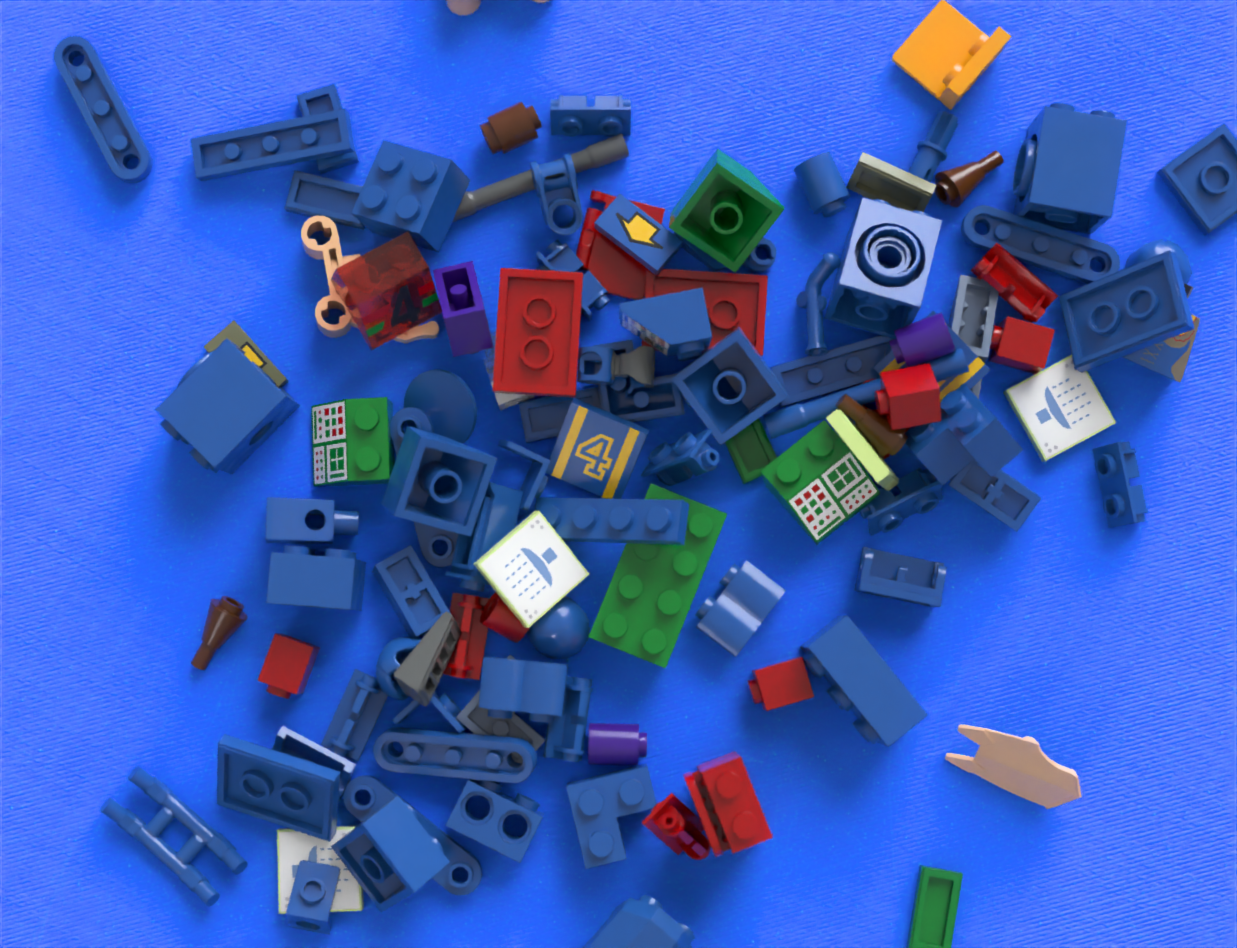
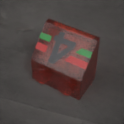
[330,232,442,351]

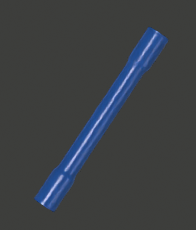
[764,348,969,439]

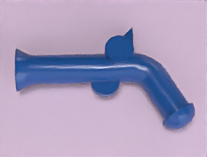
[796,252,841,356]

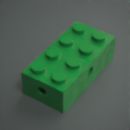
[589,483,727,668]

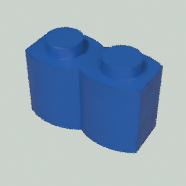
[695,561,786,657]
[478,656,569,723]

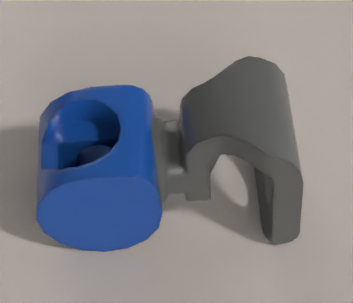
[577,346,655,388]

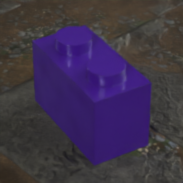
[433,261,494,357]

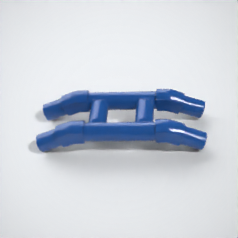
[100,766,248,906]

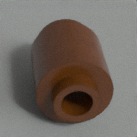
[479,101,542,155]

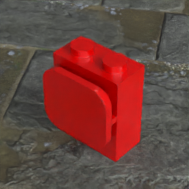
[683,751,773,857]

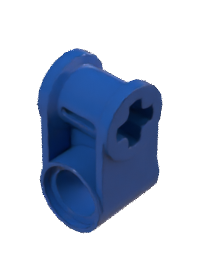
[530,153,583,235]

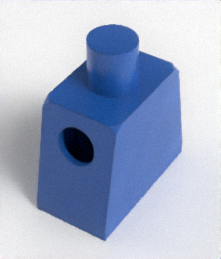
[265,497,359,544]

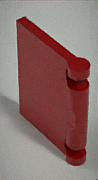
[576,191,665,300]

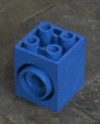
[1013,103,1127,234]
[824,197,942,339]
[155,338,300,475]

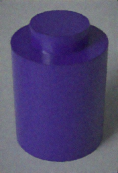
[889,312,956,367]
[588,723,647,766]

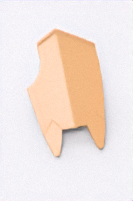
[945,724,1082,809]

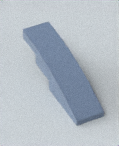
[948,275,999,399]

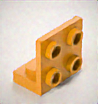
[892,0,1012,110]

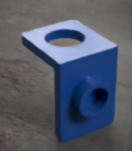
[498,440,551,511]
[392,692,467,734]
[286,860,340,934]

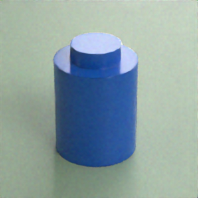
[794,152,850,218]

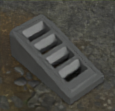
[393,611,461,707]

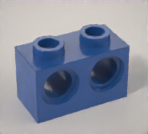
[445,779,544,863]

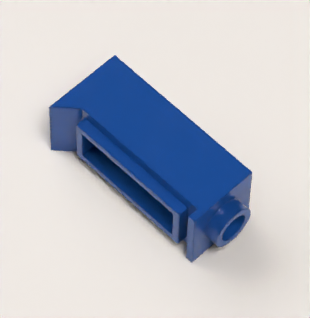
[445,482,523,592]

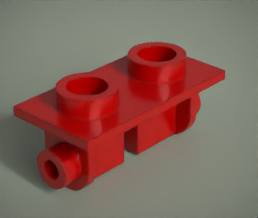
[970,243,1058,323]
[443,593,490,680]
[642,793,711,860]

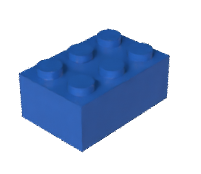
[800,615,928,747]

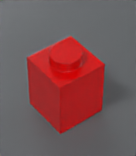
[989,316,1055,374]
[875,363,941,430]
[257,633,320,699]
[748,657,814,711]

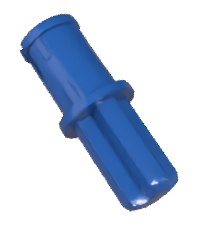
[908,111,958,182]

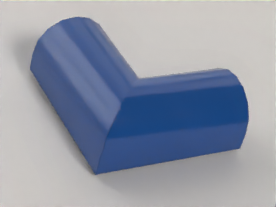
[592,340,685,422]

